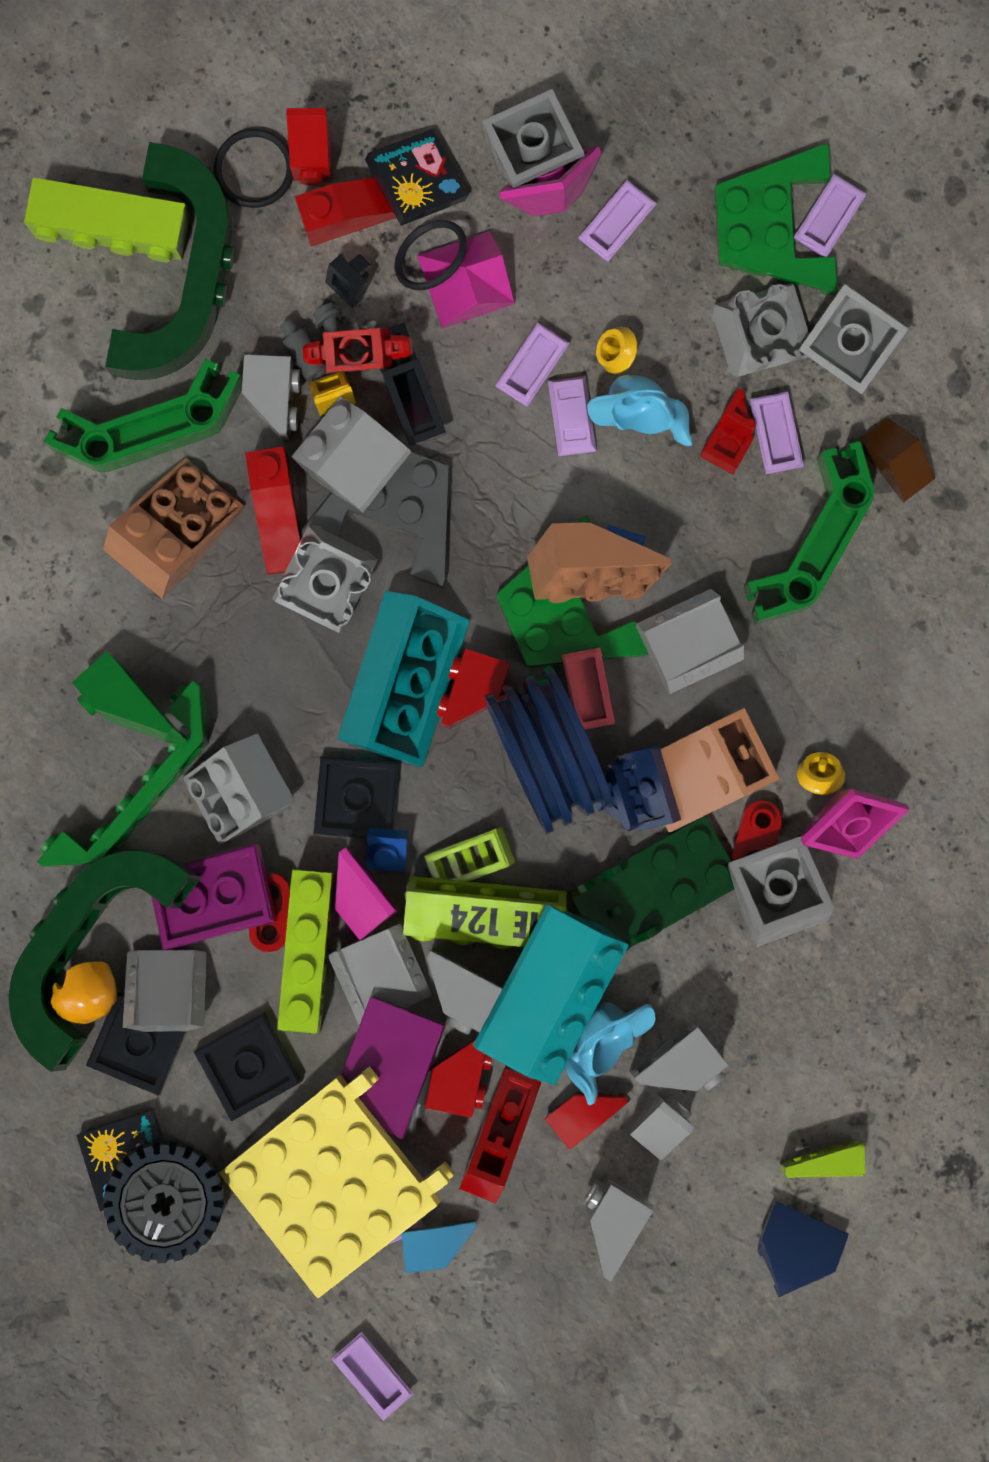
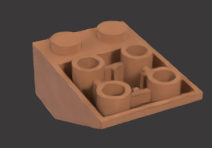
[103,457,244,599]
[527,522,672,603]
[660,708,780,833]

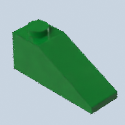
[72,651,188,747]

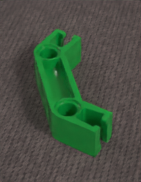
[44,358,243,473]
[744,441,874,625]

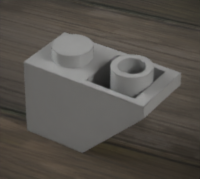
[242,355,301,442]
[627,1094,695,1160]

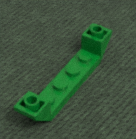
[37,681,208,867]

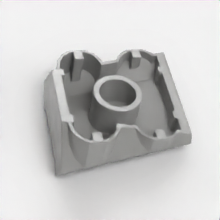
[711,283,809,377]
[272,525,378,633]
[636,589,744,694]
[327,924,432,1025]
[123,950,207,1032]

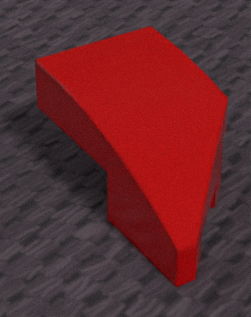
[700,388,756,475]
[544,1092,631,1150]

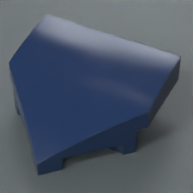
[593,744,681,831]
[757,1201,849,1297]

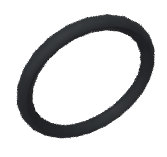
[214,129,293,208]
[394,220,467,290]

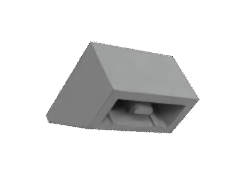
[183,733,295,846]

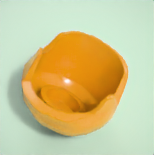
[50,961,117,1024]

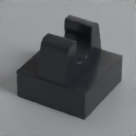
[325,254,371,308]

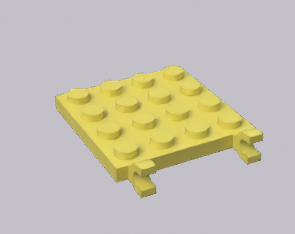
[219,1066,455,1299]

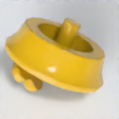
[596,326,637,374]
[797,752,845,795]

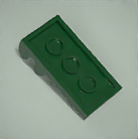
[568,816,734,951]

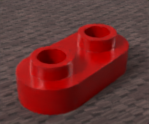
[731,801,782,862]
[249,873,290,952]

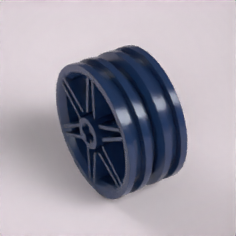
[483,665,613,835]

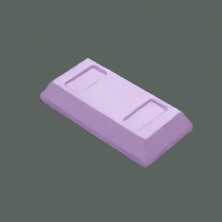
[794,174,866,257]
[578,180,657,262]
[495,323,570,407]
[548,376,596,457]
[750,392,804,475]
[331,1332,414,1421]

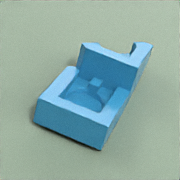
[402,1220,476,1273]

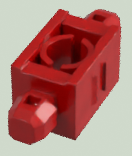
[302,328,413,372]

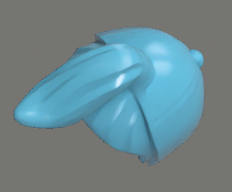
[587,375,693,446]
[565,1002,655,1105]

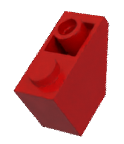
[436,649,510,729]
[425,1037,492,1118]

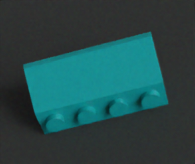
[337,591,470,768]
[473,904,629,1085]

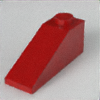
[294,178,396,247]
[245,446,301,575]
[459,1067,542,1204]

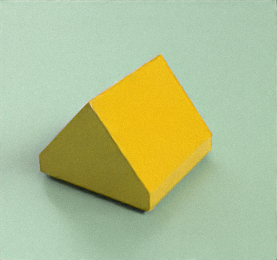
[308,371,356,416]

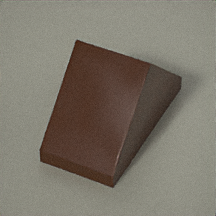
[857,418,935,503]

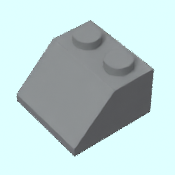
[482,89,585,188]
[799,284,912,394]
[292,396,411,513]
[728,836,834,948]
[427,949,502,1035]
[629,1022,728,1091]
[585,1174,653,1282]

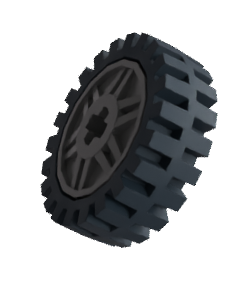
[103,1139,224,1263]

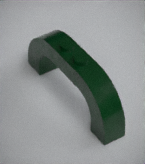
[105,142,235,380]
[9,851,202,1072]

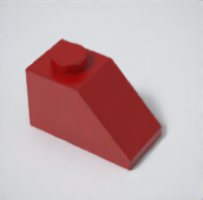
[286,108,332,186]

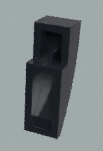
[369,323,446,446]

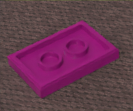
[151,844,277,950]
[341,996,446,1139]

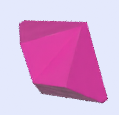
[499,146,601,216]
[417,231,514,328]
[801,789,909,859]
[335,847,399,940]

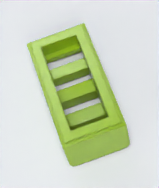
[424,827,515,881]
[780,1140,866,1178]

